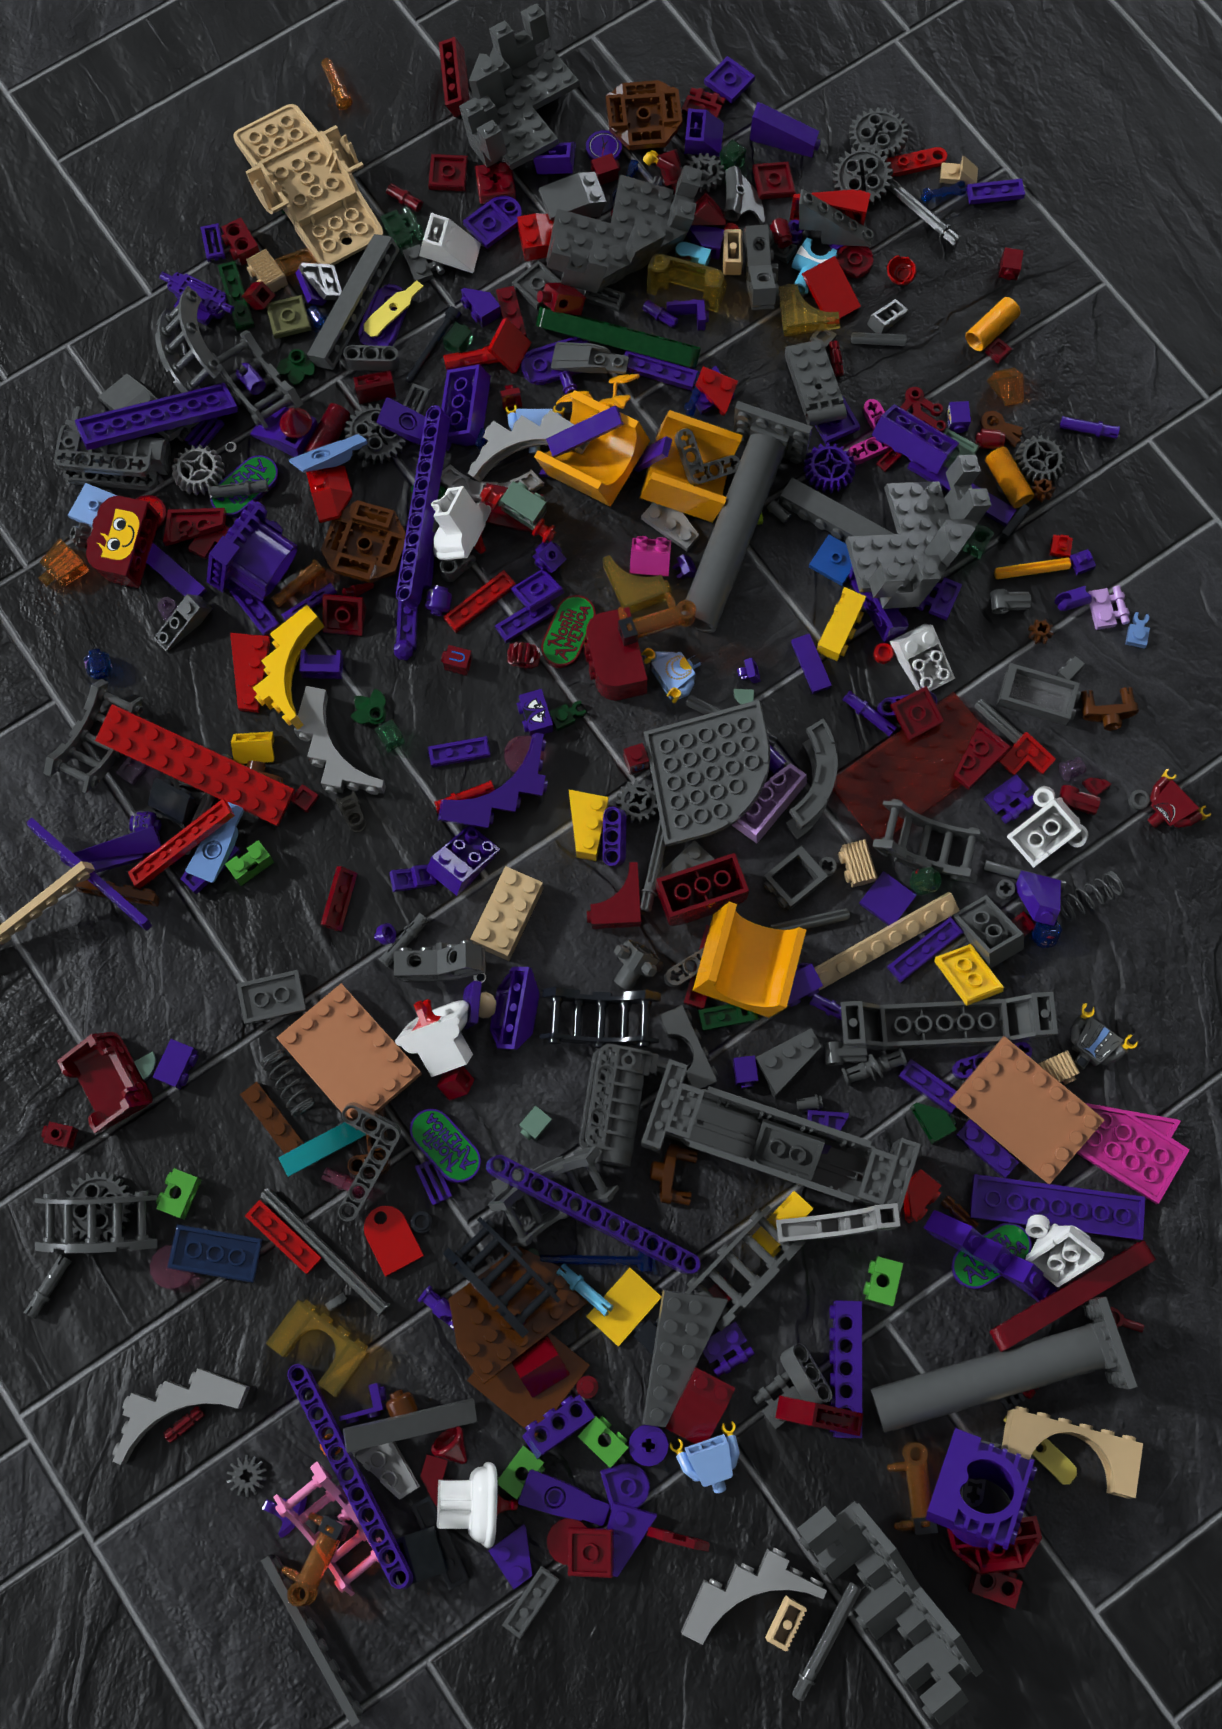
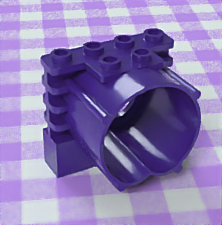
[207,500,298,601]
[926,1428,1037,1552]

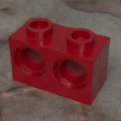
[221,217,260,266]
[968,1570,1023,1609]

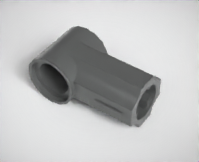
[990,589,1031,614]
[824,1042,867,1066]

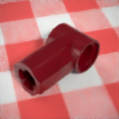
[1059,785,1100,815]

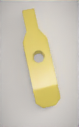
[364,280,424,337]
[1003,1416,1077,1485]

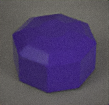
[394,640,413,660]

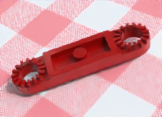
[886,147,947,177]

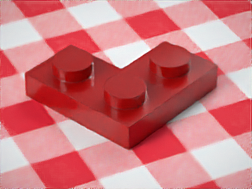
[998,732,1056,775]

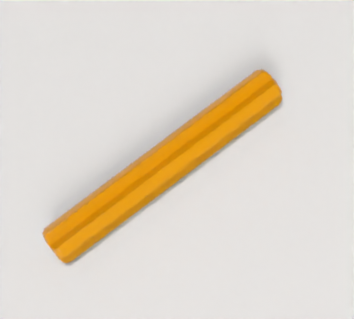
[994,558,1071,579]

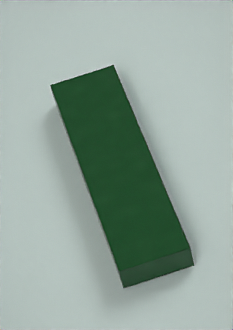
[217,261,255,332]

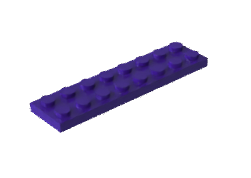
[75,383,238,450]
[969,1174,1145,1241]

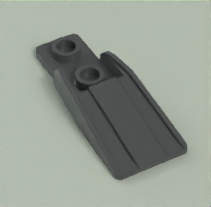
[551,342,629,374]

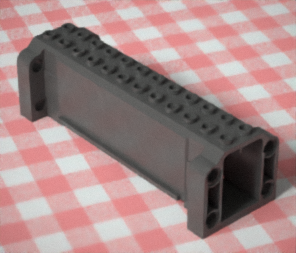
[641,1059,921,1231]

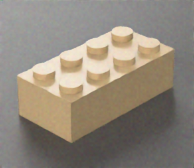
[470,866,544,961]

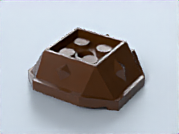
[606,80,682,150]
[321,500,406,583]

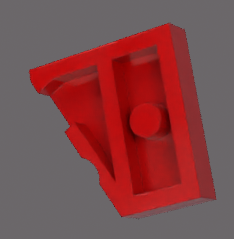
[695,366,738,416]

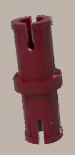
[386,183,423,212]

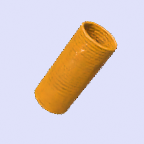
[965,297,1021,351]
[985,447,1034,508]

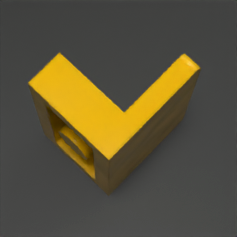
[231,732,275,764]

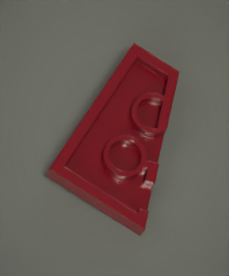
[163,508,227,547]
[954,722,1010,790]

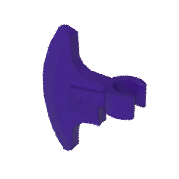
[262,1496,307,1538]

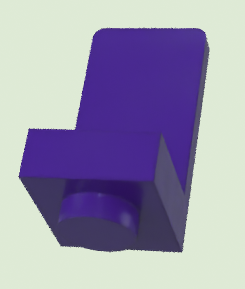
[666,299,709,330]
[339,1383,387,1424]

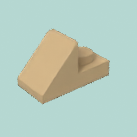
[940,156,978,185]

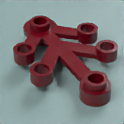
[900,387,946,433]

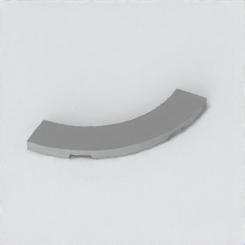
[440,464,544,502]

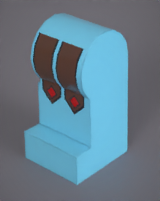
[675,242,711,274]

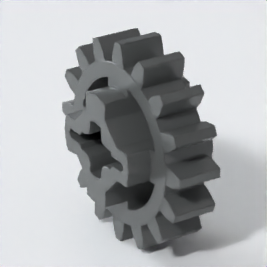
[687,153,724,192]
[616,780,658,824]

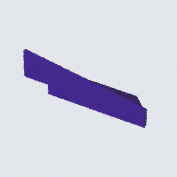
[61,826,162,873]

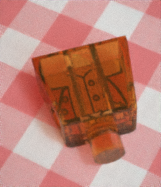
[38,539,90,587]

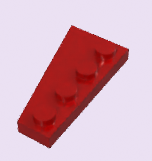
[230,633,271,713]

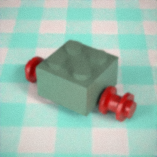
[480,481,557,543]

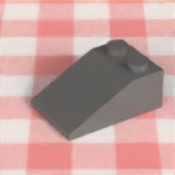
[539,172,607,220]
[98,374,157,411]
[952,895,1024,969]

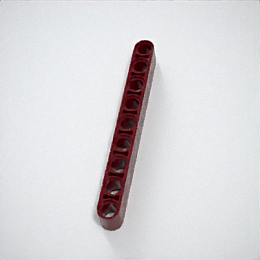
[989,1240,1156,1352]

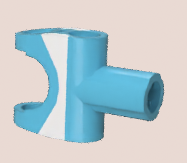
[792,238,838,295]

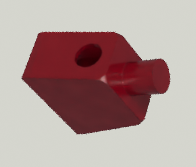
[537,283,586,315]

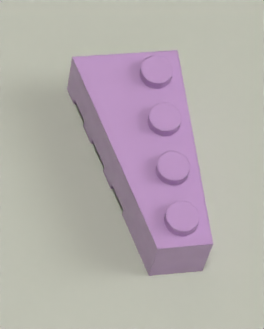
[732,763,807,843]

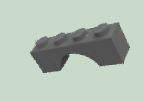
[659,1005,719,1090]

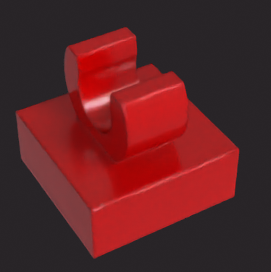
[1049,534,1073,558]

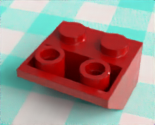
[903,1169,942,1223]

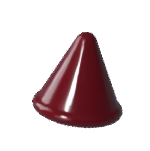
[280,408,312,438]
[431,1426,467,1464]

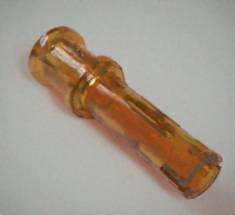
[321,58,352,110]
[271,559,326,608]

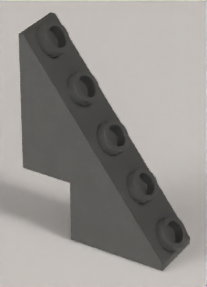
[799,189,874,247]

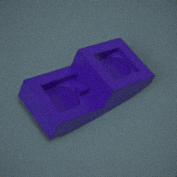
[389,864,436,892]

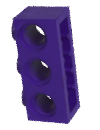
[522,1395,595,1459]

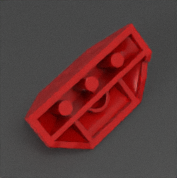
[306,465,353,523]

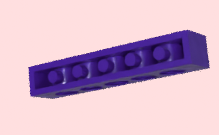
[829,1300,862,1438]

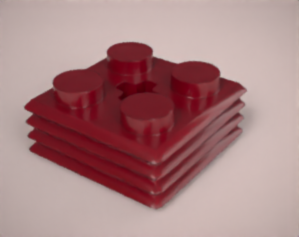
[475,162,516,204]

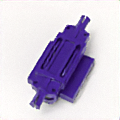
[159,271,234,326]

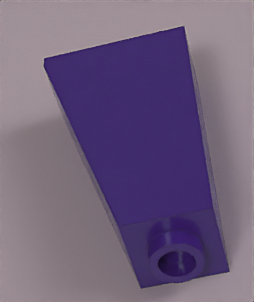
[750,102,821,157]

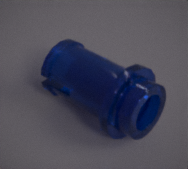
[307,306,327,330]

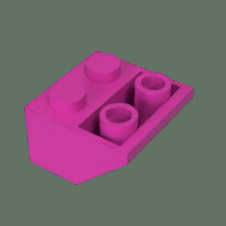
[630,536,671,576]

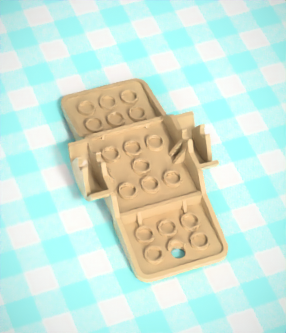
[233,104,383,265]

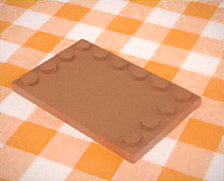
[276,983,422,1130]
[949,1036,1104,1184]

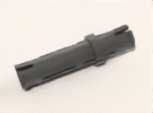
[208,479,269,499]
[378,913,429,968]
[23,1254,72,1319]

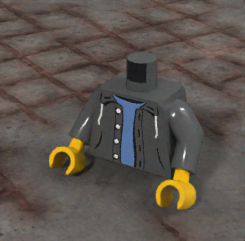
[1071,1003,1139,1070]

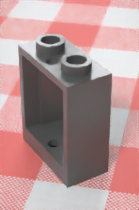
[763,846,828,911]

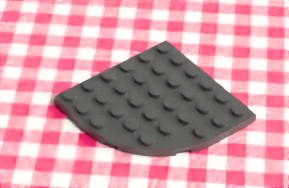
[644,700,770,847]

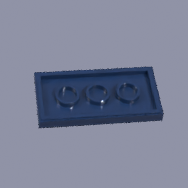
[167,1225,263,1283]

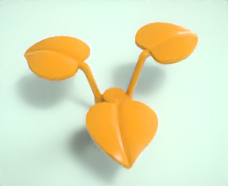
[556,374,640,409]

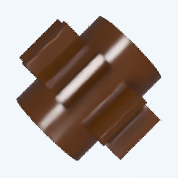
[1031,478,1055,503]
[1028,619,1053,644]

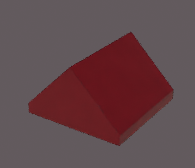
[691,193,726,225]
[353,370,396,404]
[323,594,366,636]
[512,1336,570,1398]

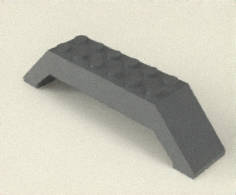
[840,992,1058,1051]

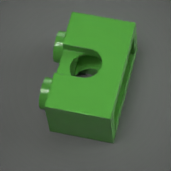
[225,840,274,886]
[156,1168,202,1220]
[863,1256,903,1307]
[578,1416,629,1468]
[498,1445,545,1500]

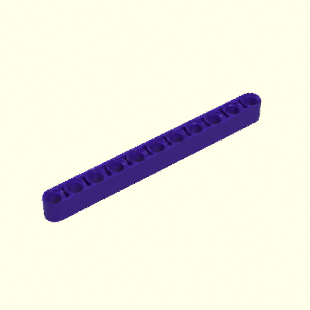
[396,405,450,609]
[486,1155,701,1274]
[287,1364,413,1589]

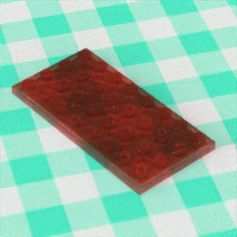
[833,692,979,840]

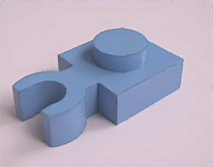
[1125,612,1150,649]

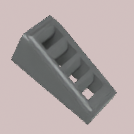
[867,299,909,334]

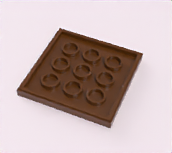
[467,1333,590,1437]

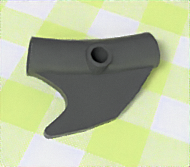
[723,166,765,224]

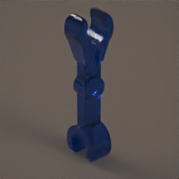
[612,159,638,200]
[921,181,967,202]
[684,371,701,416]

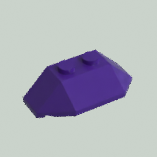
[490,967,540,1050]

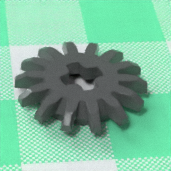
[227,1455,267,1497]

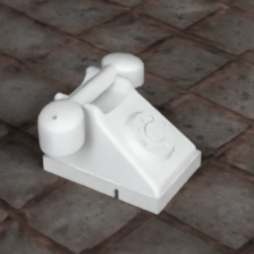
[1007,786,1088,868]
[1025,1215,1104,1287]

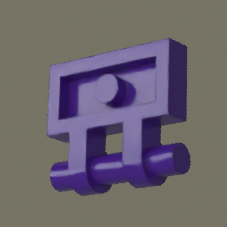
[916,577,962,621]
[984,774,1035,824]
[703,1321,755,1377]

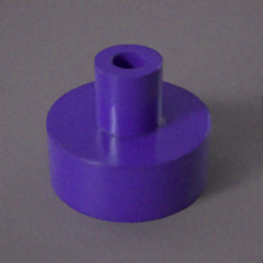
[374,923,396,945]

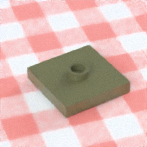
[266,295,311,339]

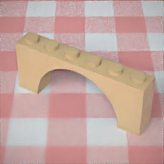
[1001,1406,1143,1499]

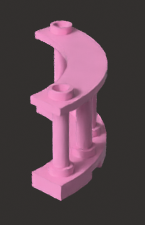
[274,1462,390,1596]

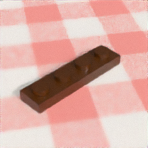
[74,880,160,907]
[240,1082,304,1154]

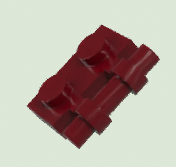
[682,87,726,118]

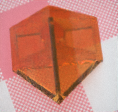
[987,368,1024,406]

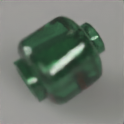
[910,867,942,895]

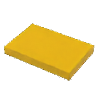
[935,944,1004,1006]
[586,1267,662,1347]

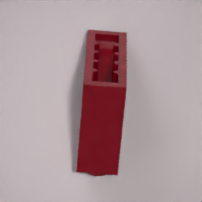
[587,862,641,929]
[775,1396,864,1436]

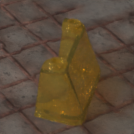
[647,254,727,312]

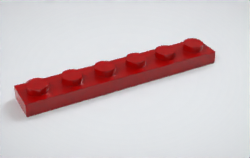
[128,799,235,889]

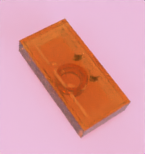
[275,248,317,276]

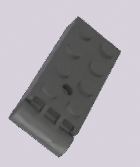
[785,339,847,426]

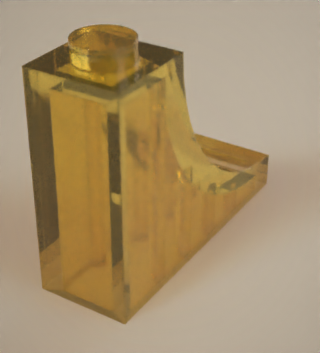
[779,284,840,336]
[603,555,671,613]

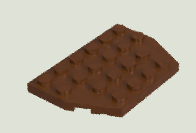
[449,1246,588,1384]

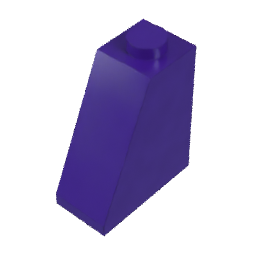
[1015,870,1061,926]

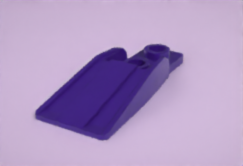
[377,397,452,450]
[518,1469,610,1526]

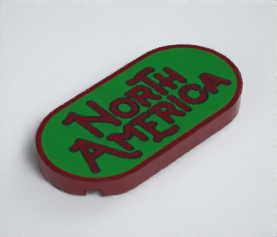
[541,595,596,668]

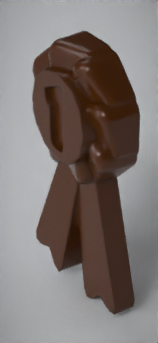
[980,410,1023,448]

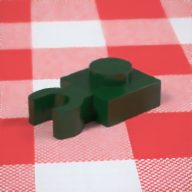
[549,701,586,731]

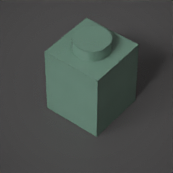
[519,1106,552,1141]

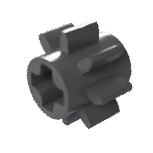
[70,522,92,548]

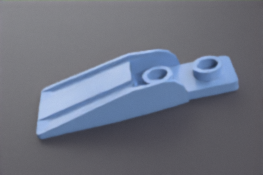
[289,434,367,472]
[185,802,244,883]

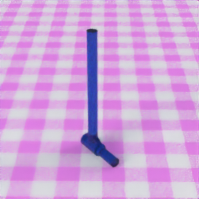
[540,1228,653,1272]

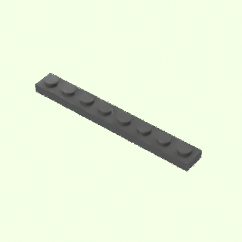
[261,1554,363,1727]

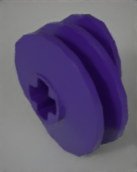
[629,1425,669,1466]

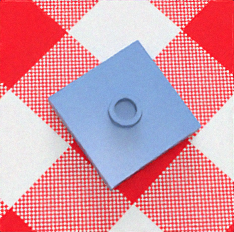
[68,483,117,527]

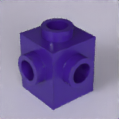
[532,541,567,573]

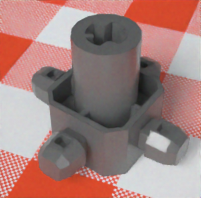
[614,940,664,991]

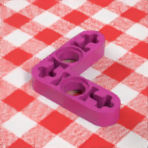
[849,399,892,465]

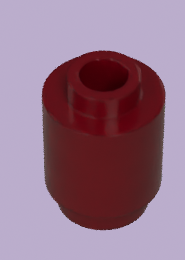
[770,218,793,248]
[976,429,1005,450]

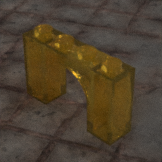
[266,1299,370,1397]

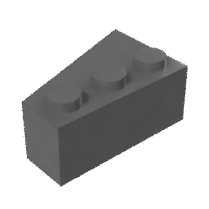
[755,1028,822,1098]

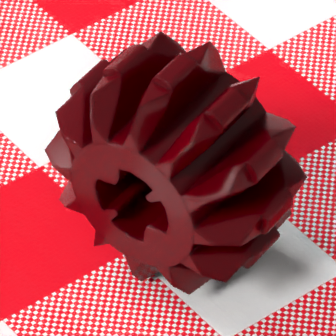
[507,642,541,669]

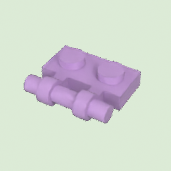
[1088,586,1130,630]

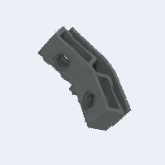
[743,224,779,310]
[394,940,486,982]

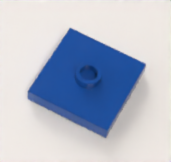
[809,534,852,586]

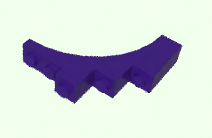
[438,733,548,828]
[924,1210,1057,1302]

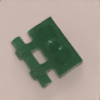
[380,206,424,248]

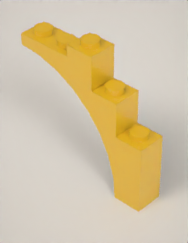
[253,605,324,730]

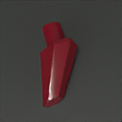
[342,582,374,597]

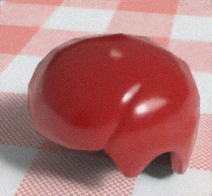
[887,255,917,285]

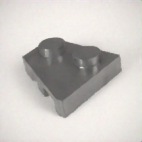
[298,263,342,300]

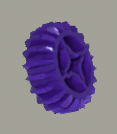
[803,442,856,494]

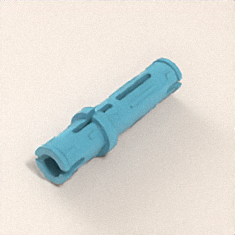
[556,1264,614,1317]

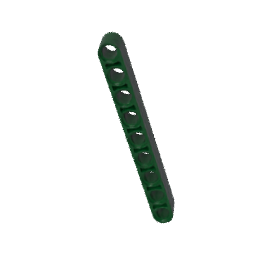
[536,306,701,368]

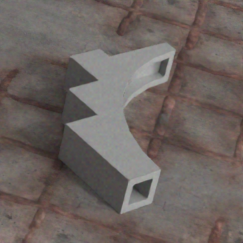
[468,410,590,482]
[294,686,386,795]
[776,1203,900,1243]
[112,1368,250,1465]
[681,1547,827,1645]

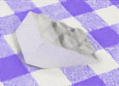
[419,213,481,273]
[890,624,955,692]

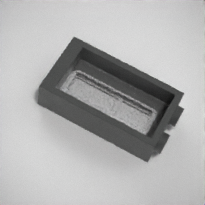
[997,663,1081,726]

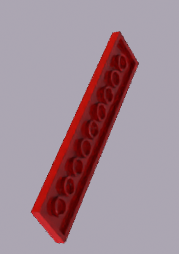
[95,704,295,826]

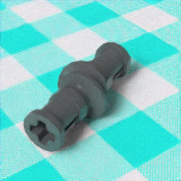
[841,1048,907,1086]

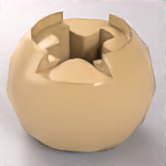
[479,992,496,1018]

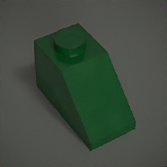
[910,1102,957,1144]

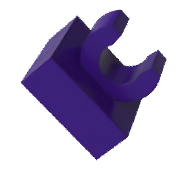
[1069,549,1096,575]
[673,554,697,579]
[737,658,761,684]

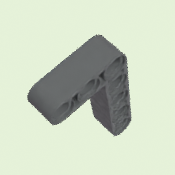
[338,1102,401,1222]

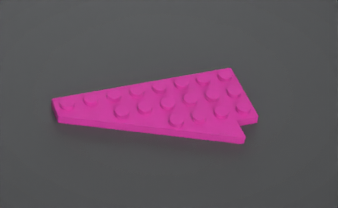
[1077,1103,1190,1204]

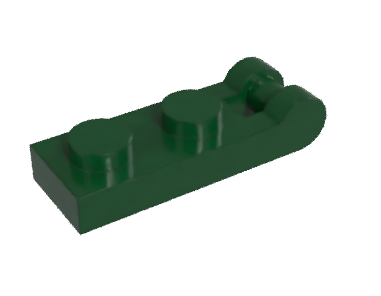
[698,1004,760,1032]

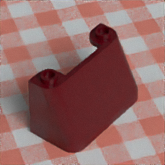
[57,1032,153,1134]

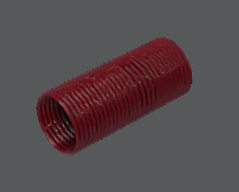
[304,403,350,453]

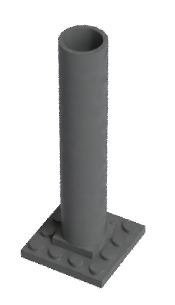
[679,401,812,633]
[870,1297,1138,1433]

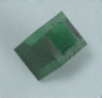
[720,139,746,170]
[443,322,473,353]

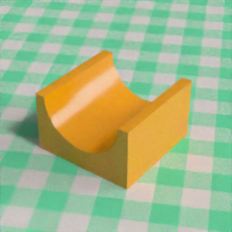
[534,390,650,507]
[640,410,743,522]
[692,902,806,1018]

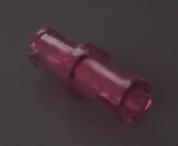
[321,1167,364,1196]

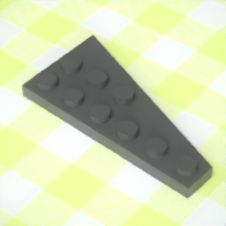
[643,1290,728,1427]

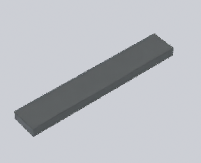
[343,1398,477,1453]

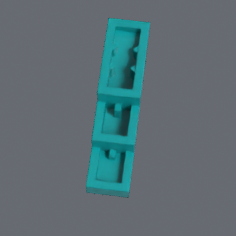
[278,1122,366,1177]

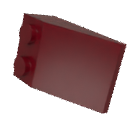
[665,1367,735,1444]

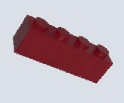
[439,37,470,117]

